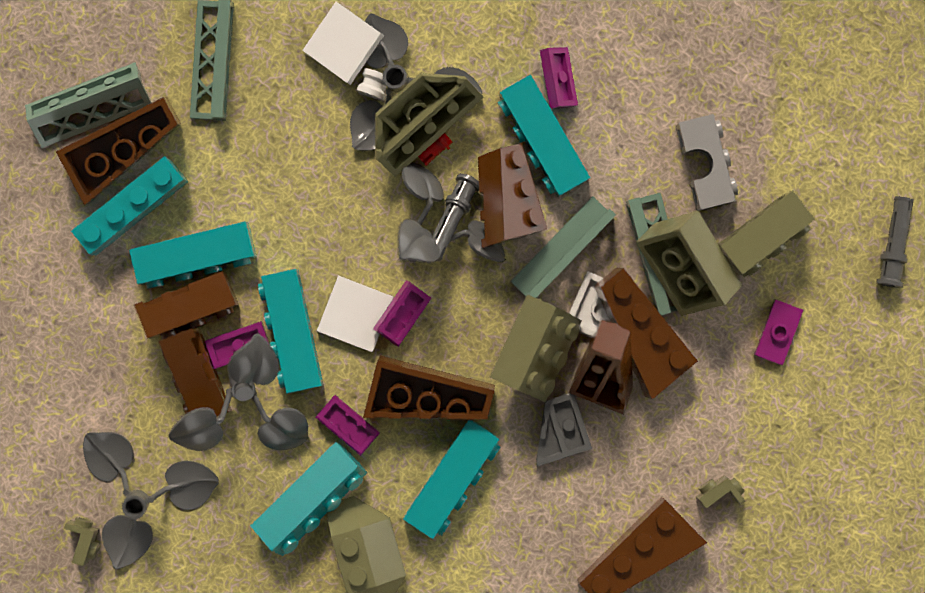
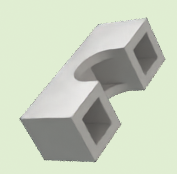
[676,114,738,211]

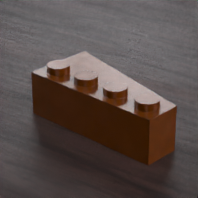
[56,97,181,205]
[594,267,698,400]
[363,355,495,419]
[577,497,707,593]

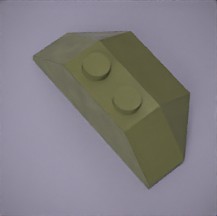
[375,73,484,177]
[327,496,406,593]

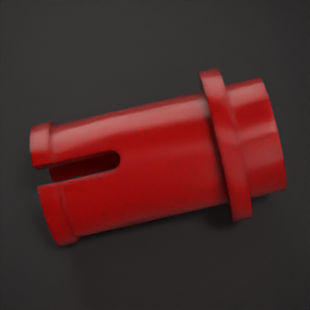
[418,133,453,166]

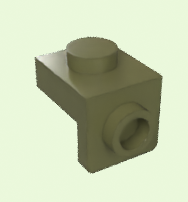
[696,476,745,509]
[64,517,100,566]

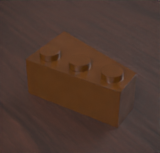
[478,143,547,248]
[134,271,239,340]
[568,320,633,415]
[158,328,232,417]

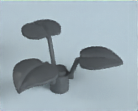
[350,13,483,151]
[398,162,506,264]
[168,333,309,451]
[83,432,219,569]

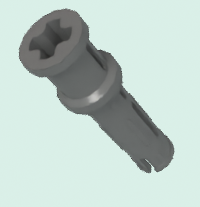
[432,173,479,261]
[876,196,914,288]

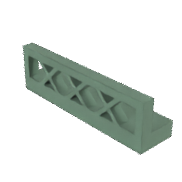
[190,0,234,121]
[25,62,152,148]
[626,192,678,315]
[510,196,616,298]

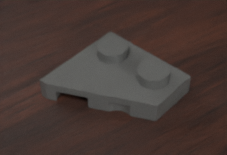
[536,393,592,466]

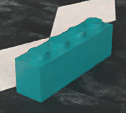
[497,74,591,197]
[71,156,188,256]
[129,221,257,289]
[258,269,324,394]
[403,419,501,539]
[250,442,368,556]

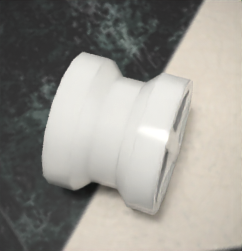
[356,68,386,101]

